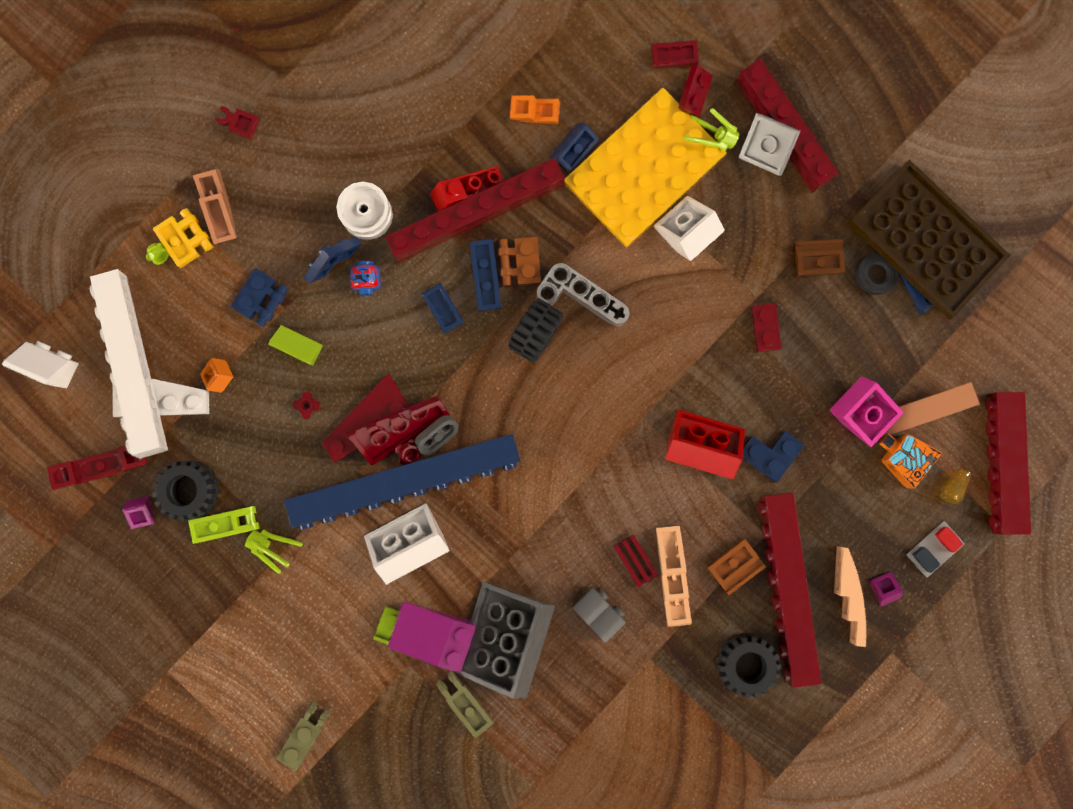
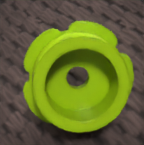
[146,243,169,265]

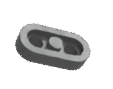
[415,415,459,455]

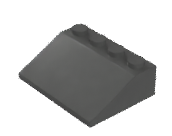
[454,582,555,699]

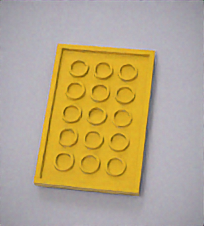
[564,88,727,248]

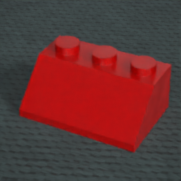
[665,409,745,479]

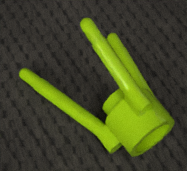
[683,108,739,151]
[245,530,303,574]

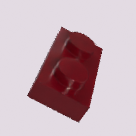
[678,65,713,118]
[751,303,782,352]

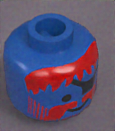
[350,261,381,296]

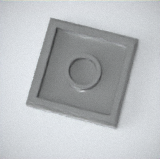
[739,113,800,176]

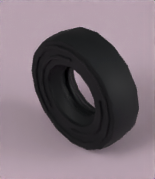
[855,253,899,295]

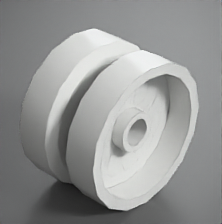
[337,182,393,240]

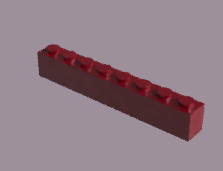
[385,158,565,263]
[758,492,822,688]

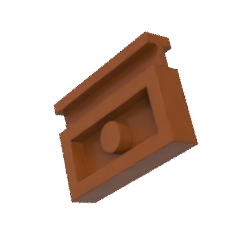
[707,539,766,595]

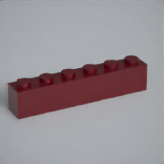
[736,59,839,193]
[985,392,1031,535]

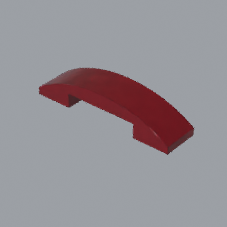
[46,445,148,490]

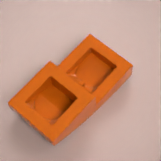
[510,96,560,124]

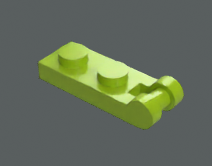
[188,506,260,544]

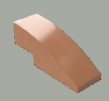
[193,169,237,244]

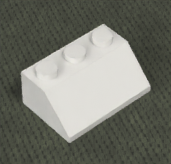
[364,503,449,585]

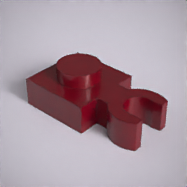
[215,106,260,141]

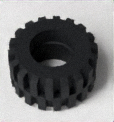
[508,298,563,363]
[152,461,221,521]
[716,633,781,698]

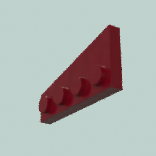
[322,373,410,463]
[346,395,450,466]

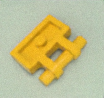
[153,208,213,268]

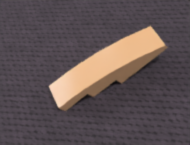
[656,526,692,627]
[834,546,866,647]

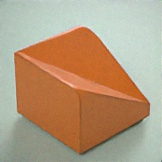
[200,358,233,392]

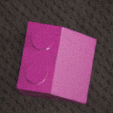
[829,376,904,447]

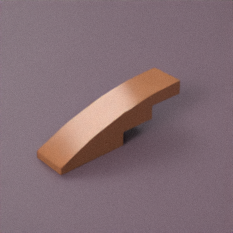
[882,382,980,437]

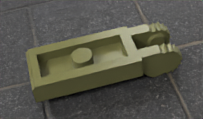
[436,670,494,738]
[276,701,330,771]

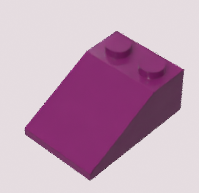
[387,601,476,672]

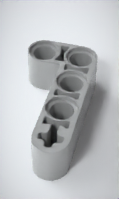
[537,263,629,327]

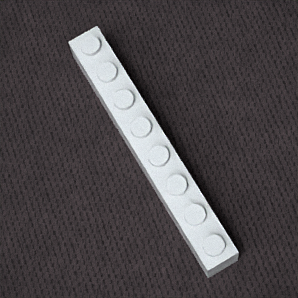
[89,269,168,459]

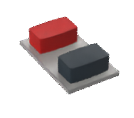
[906,521,965,578]

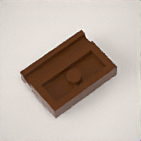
[795,239,845,276]

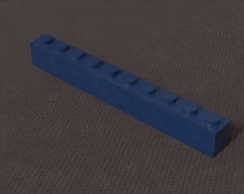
[284,434,521,531]

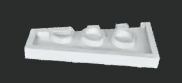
[113,379,209,417]

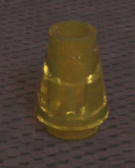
[940,469,971,505]

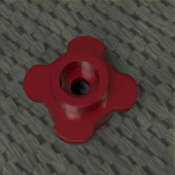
[292,391,321,419]
[395,439,421,465]

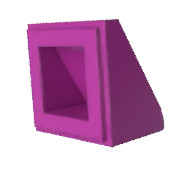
[122,496,155,529]
[869,571,903,606]

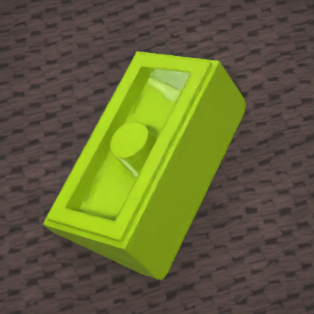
[268,325,323,366]

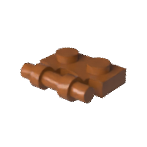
[497,237,541,286]

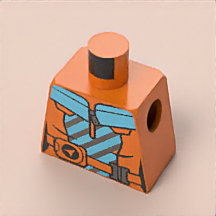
[878,433,942,489]

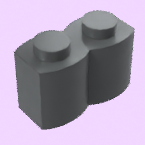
[572,586,626,643]

